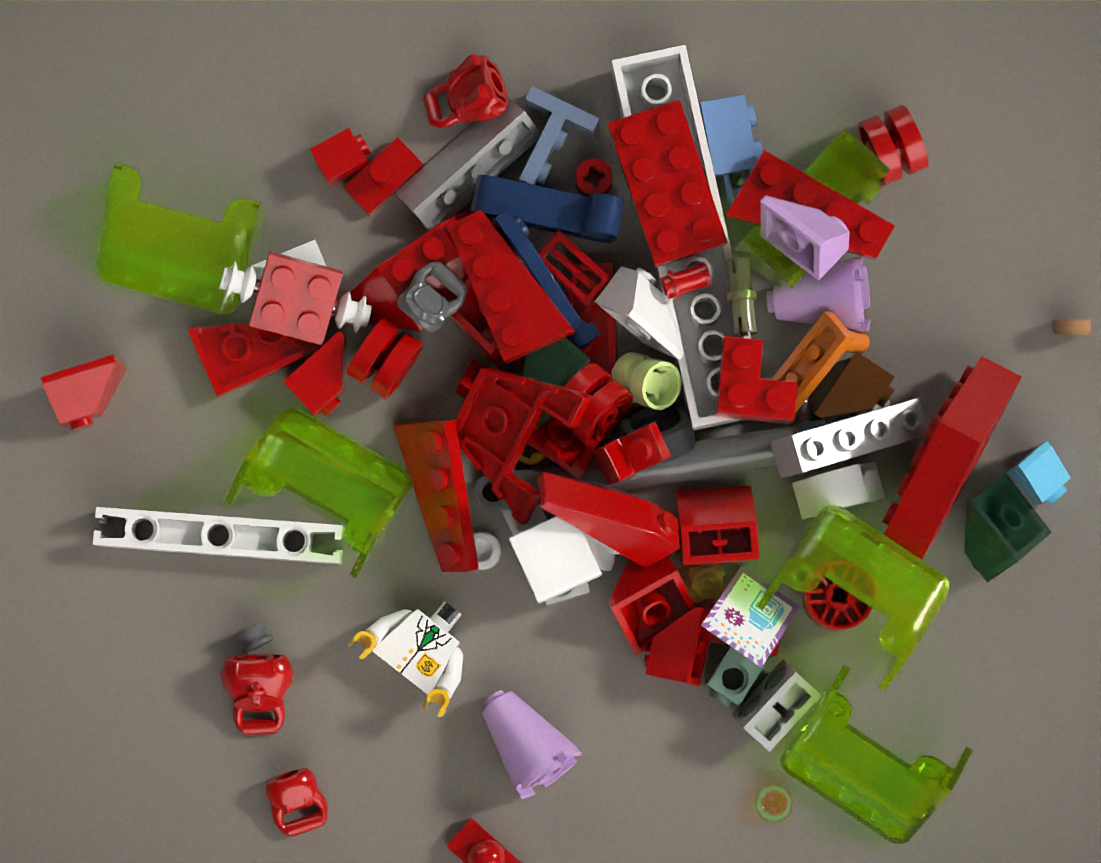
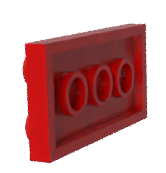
[607,100,728,268]

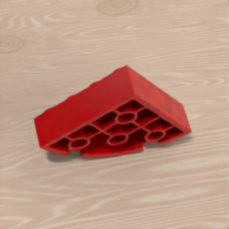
[882,356,1022,560]

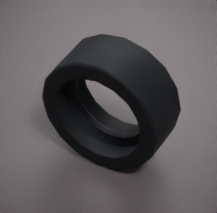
[621,403,695,463]

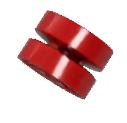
[858,105,929,186]
[346,317,424,401]
[554,363,633,447]
[802,560,875,631]

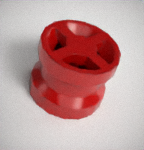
[575,159,613,197]

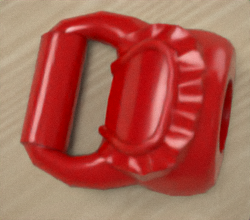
[265,768,328,837]

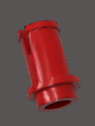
[661,262,712,300]

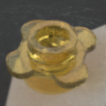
[688,564,725,603]

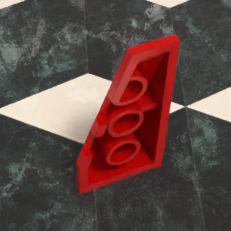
[538,472,680,569]

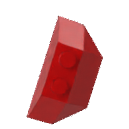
[350,209,471,332]

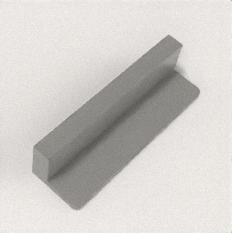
[395,98,541,231]

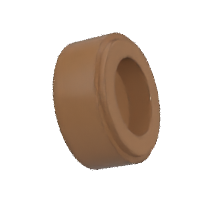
[1053,319,1091,335]

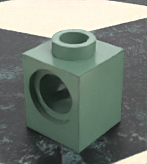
[705,646,763,708]

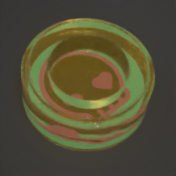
[754,784,793,823]

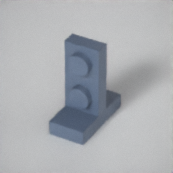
[519,86,599,185]

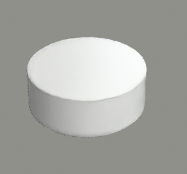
[473,531,501,570]

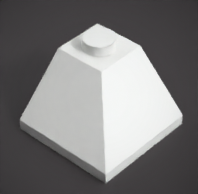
[595,266,684,360]

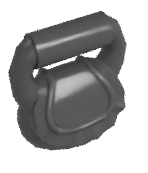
[397,262,467,333]

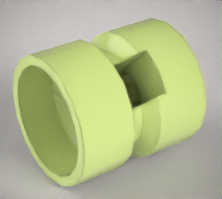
[611,352,682,410]

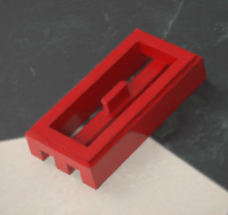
[538,230,612,309]

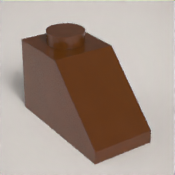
[813,352,895,421]

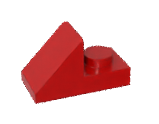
[592,422,671,485]

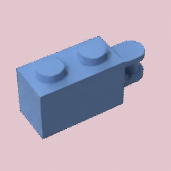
[699,94,763,206]

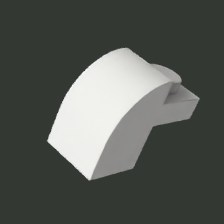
[792,461,885,520]

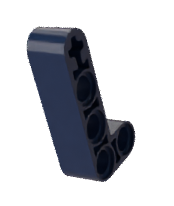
[470,175,625,243]

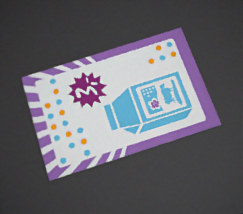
[701,566,800,668]

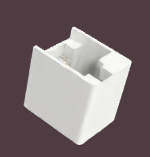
[509,517,602,604]

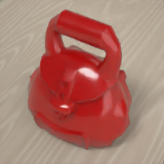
[423,54,509,128]
[220,654,294,735]

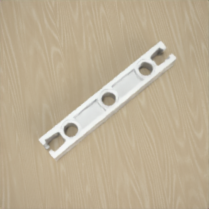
[93,507,345,565]

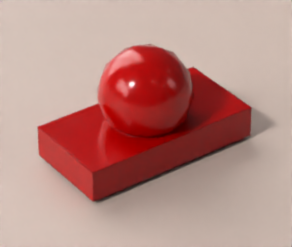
[446,818,522,863]

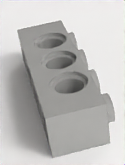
[770,398,928,478]

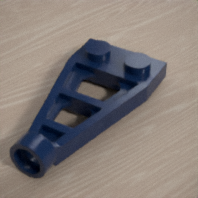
[493,210,601,351]

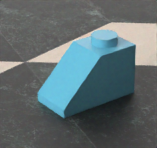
[1007,441,1071,505]

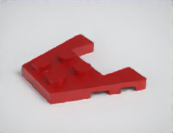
[455,367,592,525]

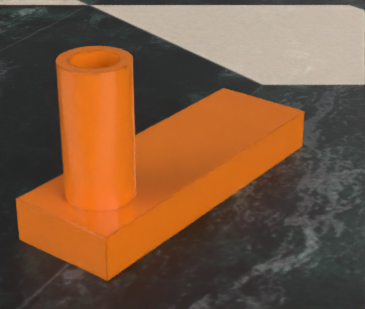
[772,311,870,413]

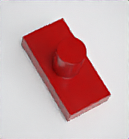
[343,137,424,217]

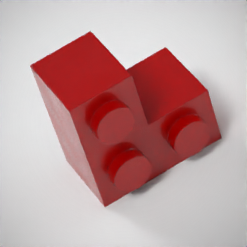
[715,336,798,425]

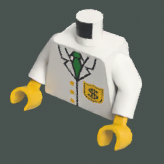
[348,601,464,717]

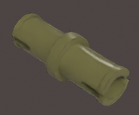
[726,257,758,337]

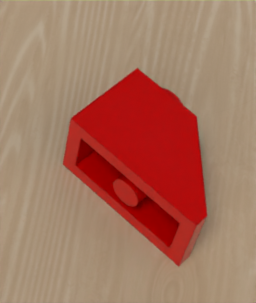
[283,331,347,418]
[644,607,711,687]

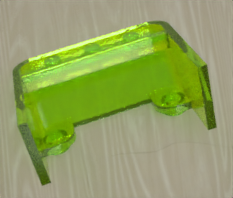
[732,128,891,288]
[224,408,413,578]
[757,505,949,692]
[780,665,973,844]

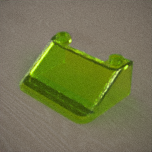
[96,162,266,315]

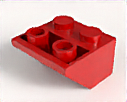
[676,485,760,567]

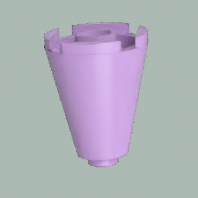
[767,257,871,332]
[482,690,582,799]

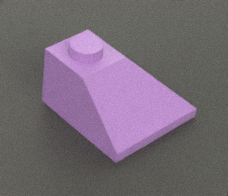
[761,196,850,280]

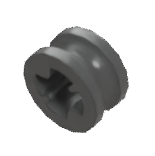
[235,622,274,655]

